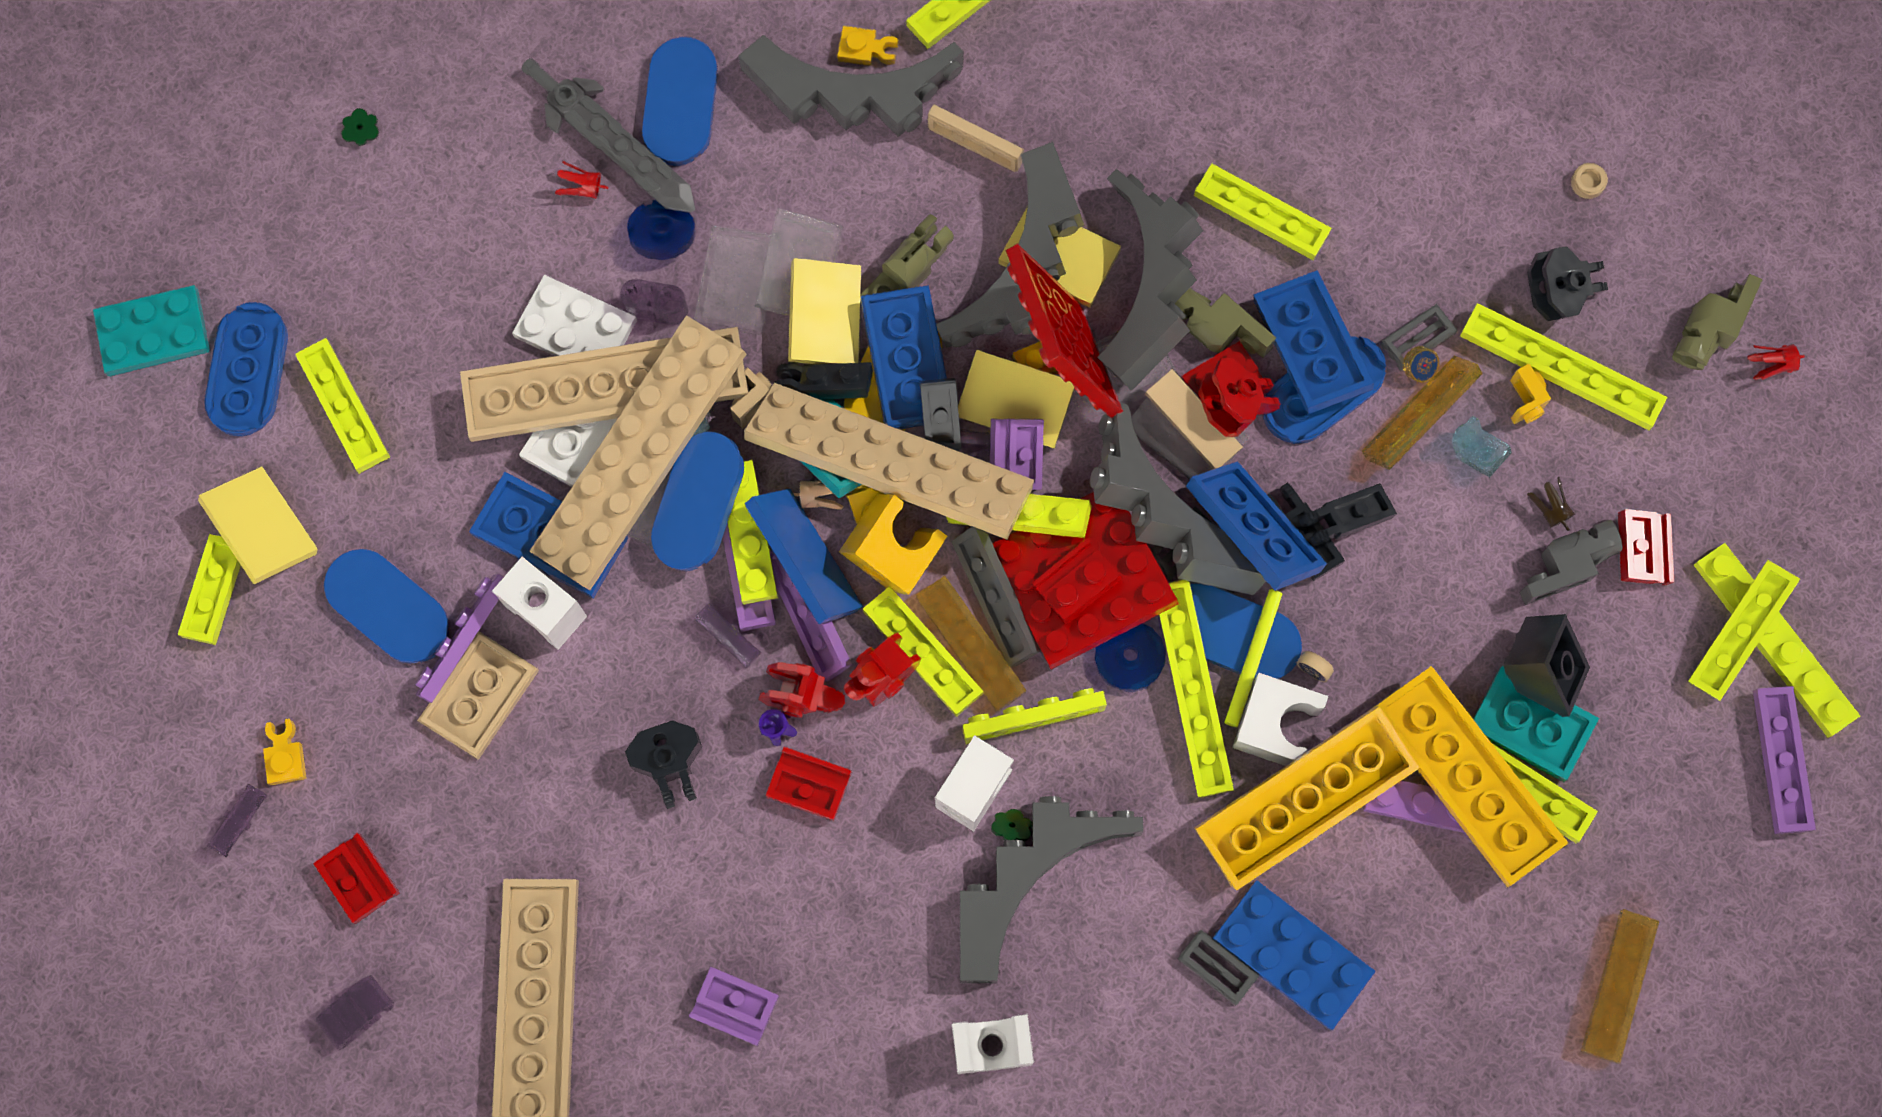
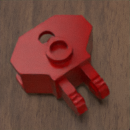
[1198,358,1281,437]
[843,632,921,707]
[758,662,846,718]

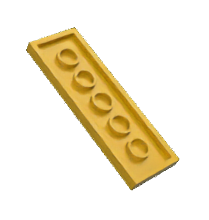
[1376,666,1568,888]

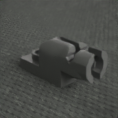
[1519,520,1622,605]

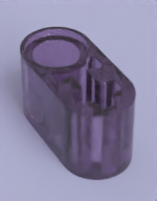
[620,279,689,325]
[315,975,395,1050]

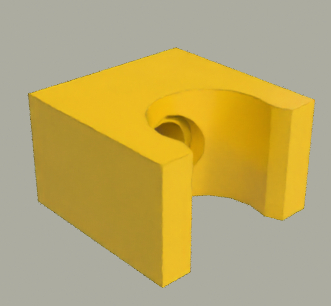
[839,494,948,595]

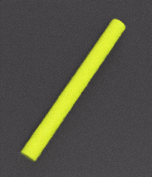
[1224,589,1283,728]

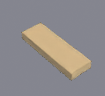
[928,104,1024,172]
[1145,369,1243,469]

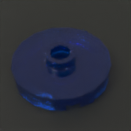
[627,200,696,260]
[1094,623,1166,692]

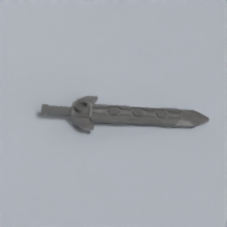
[521,58,695,212]

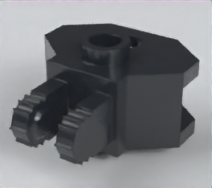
[1527,246,1608,321]
[625,720,702,809]

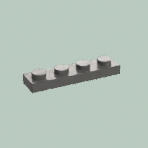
[951,526,1041,668]

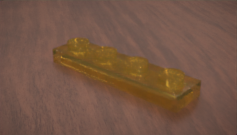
[1362,356,1483,470]
[916,575,1027,713]
[1581,909,1660,1064]

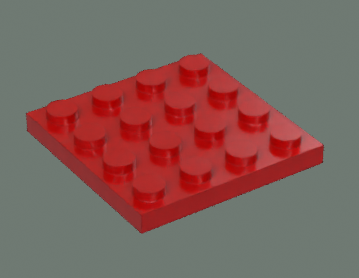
[1005,243,1123,418]
[992,492,1179,670]

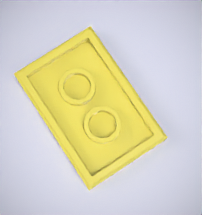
[998,206,1121,308]
[788,258,861,364]
[958,350,1074,449]
[198,467,318,584]

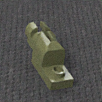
[860,214,954,297]
[1672,274,1763,370]
[1174,287,1276,358]

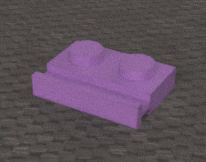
[990,419,1044,490]
[689,966,779,1046]

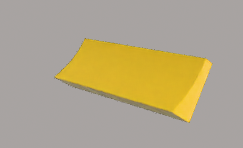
[1194,706,1420,891]

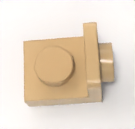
[730,367,772,429]

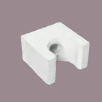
[492,557,587,650]
[1232,673,1328,766]
[935,735,1014,832]
[952,1015,1033,1074]

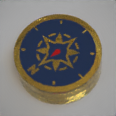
[1403,346,1440,383]

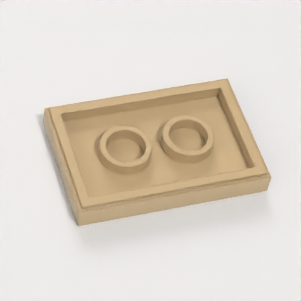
[417,631,539,760]

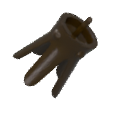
[1527,477,1575,531]

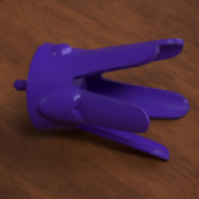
[759,709,797,746]

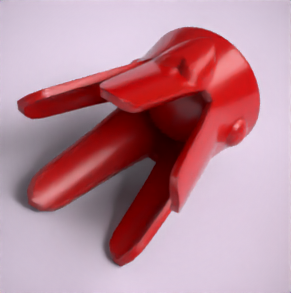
[555,160,608,199]
[1747,344,1805,380]

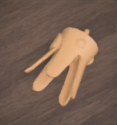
[793,480,844,510]

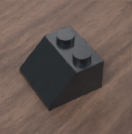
[1504,614,1590,717]

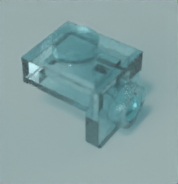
[1451,416,1512,478]

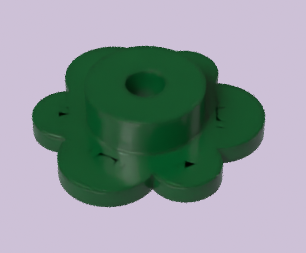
[341,108,379,146]
[991,809,1032,841]

